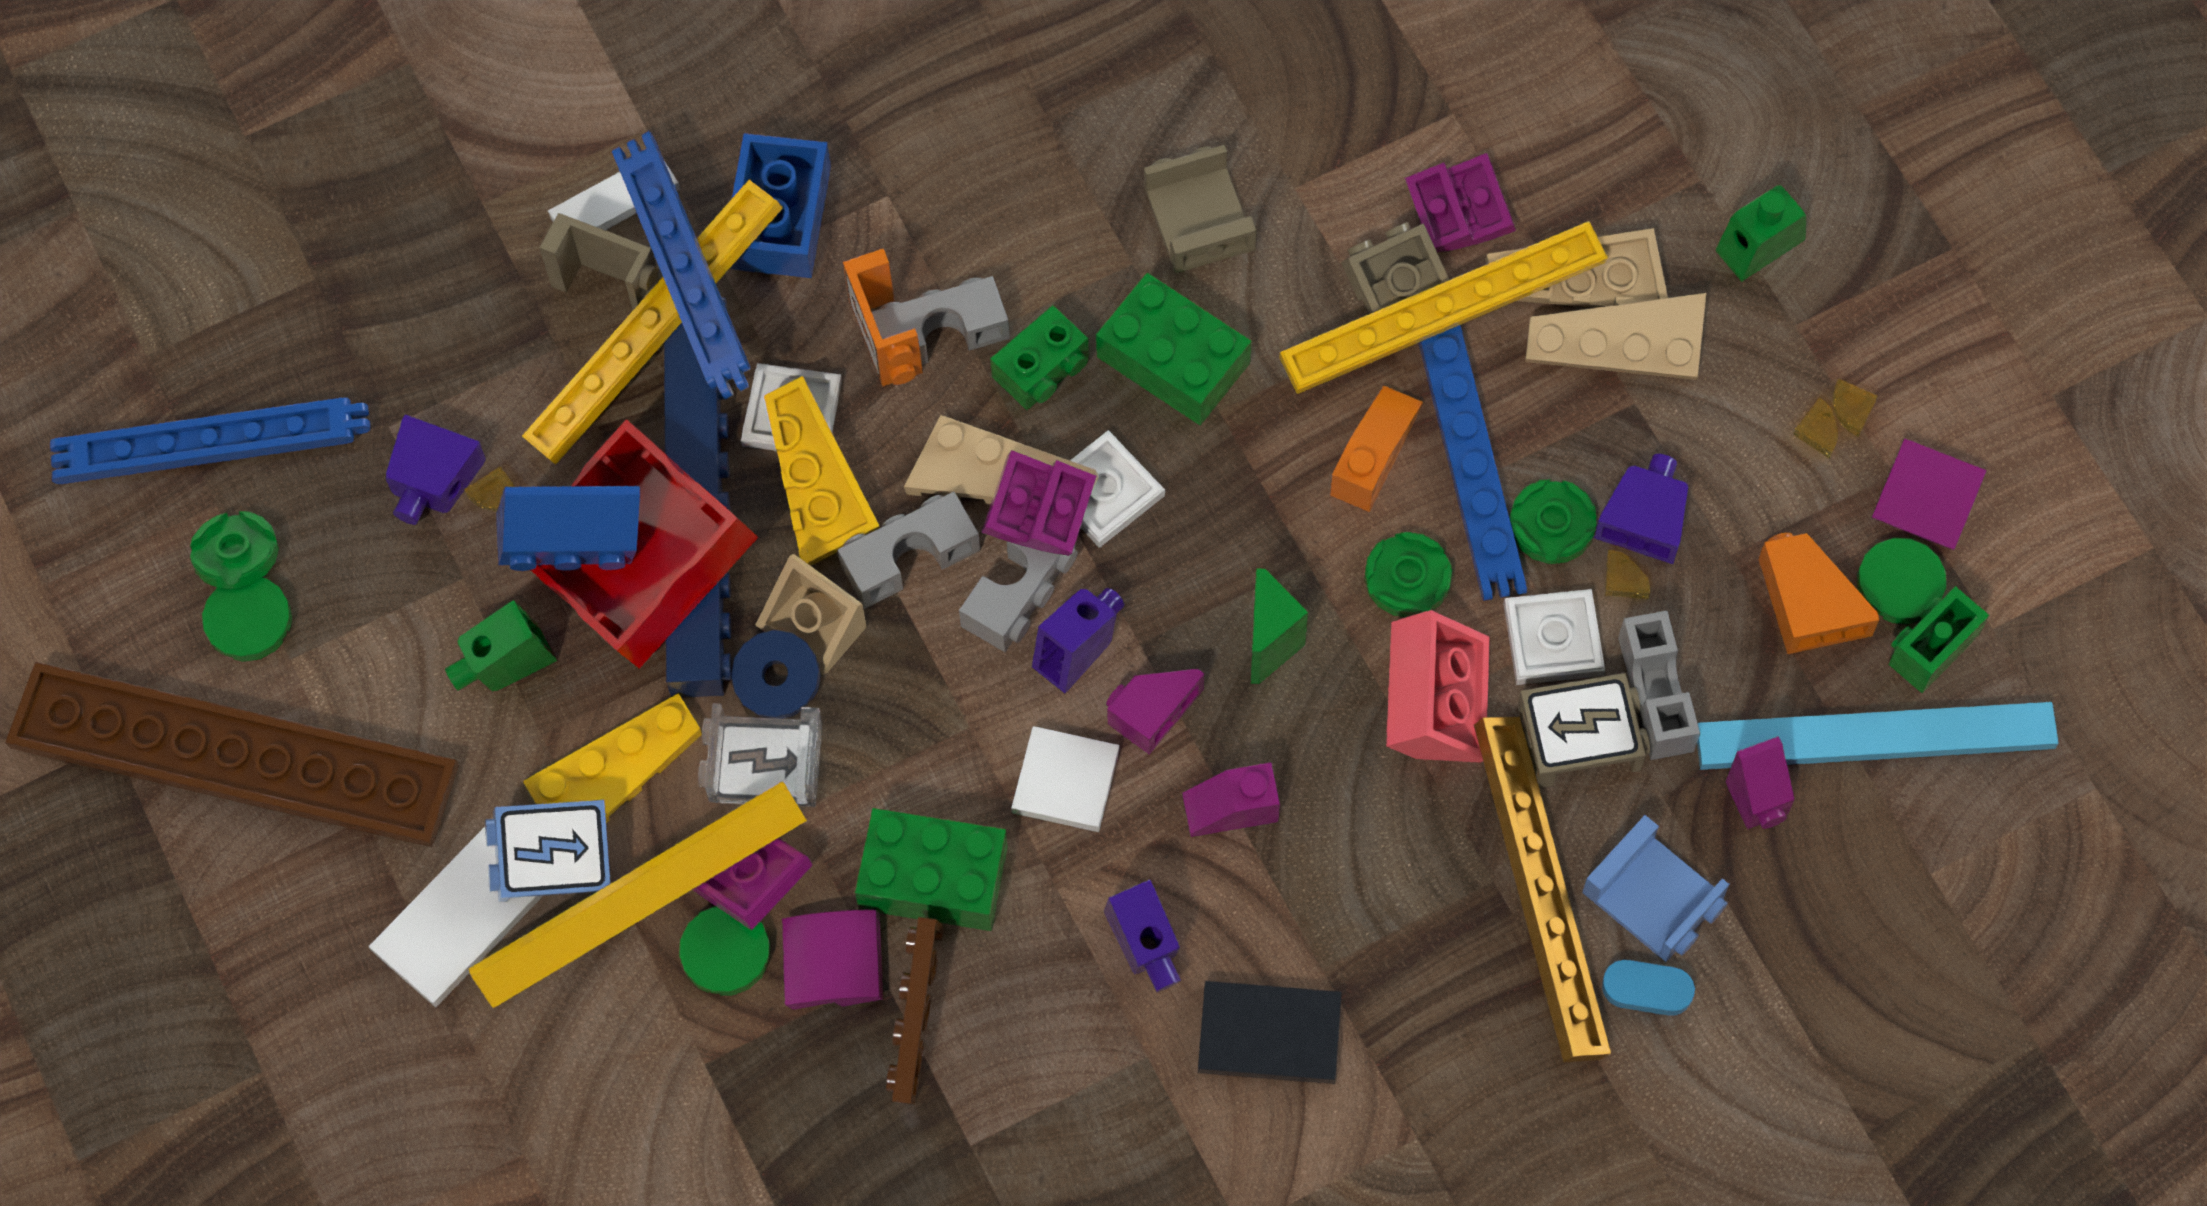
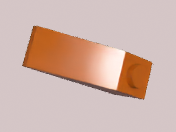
[1330,386,1423,512]

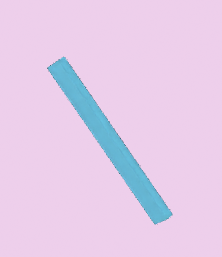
[1697,702,2059,770]

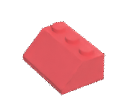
[1386,610,1490,762]

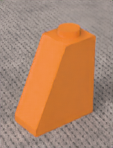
[1759,533,1879,654]

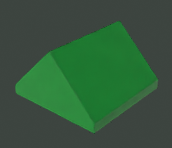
[1251,568,1308,684]

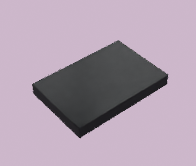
[1198,981,1342,1084]

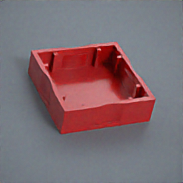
[530,419,758,669]

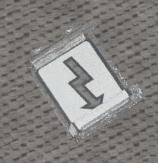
[698,703,823,807]

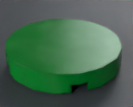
[1510,479,1597,564]
[190,511,279,589]
[1364,532,1452,618]
[1857,538,1946,624]
[202,578,292,662]
[679,906,770,996]

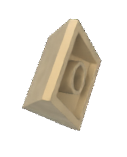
[756,554,866,675]

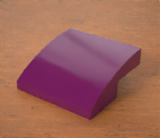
[1405,153,1516,253]
[1872,438,1987,551]
[982,450,1097,556]
[782,910,883,1010]

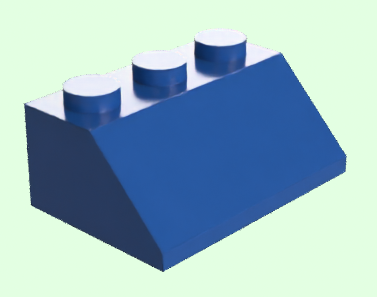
[496,486,640,571]

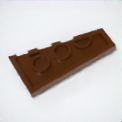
[886,917,944,1105]

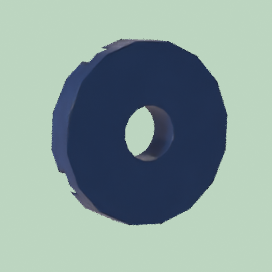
[731,630,821,720]

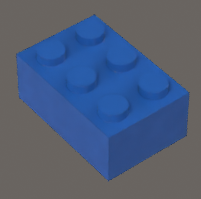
[729,134,831,278]

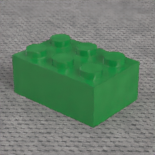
[1096,273,1251,426]
[855,808,1008,931]

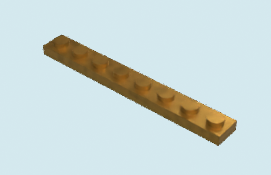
[1474,717,1611,1062]

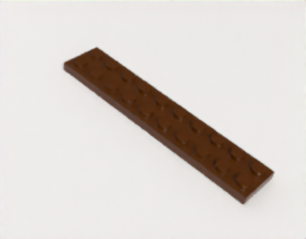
[5,662,459,848]

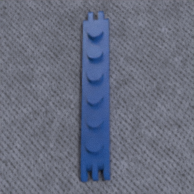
[612,131,751,399]
[1418,325,1527,601]
[50,398,371,484]

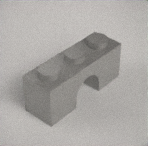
[872,276,1010,365]
[837,492,980,609]
[959,542,1078,652]
[1618,610,1700,760]

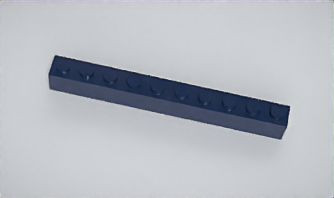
[664,297,732,698]

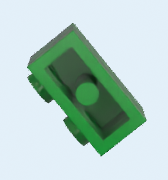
[990,305,1089,410]
[1888,586,1989,693]

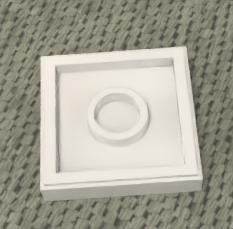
[741,363,842,451]
[1070,430,1165,548]
[1504,589,1605,685]
[1012,726,1120,832]

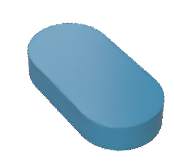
[1602,960,1695,1016]

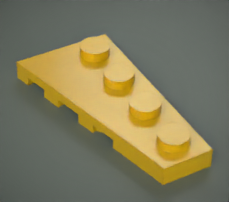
[764,376,880,566]
[523,693,702,823]

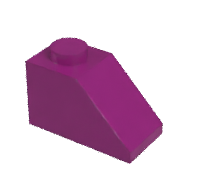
[1106,669,1204,755]
[1725,736,1795,829]
[1182,763,1280,837]

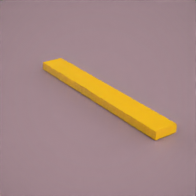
[522,180,783,465]
[1279,221,1608,394]
[468,781,807,1008]

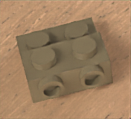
[1341,222,1449,314]

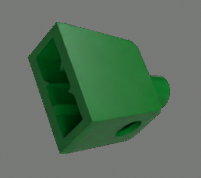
[1716,185,1807,282]
[445,600,558,692]

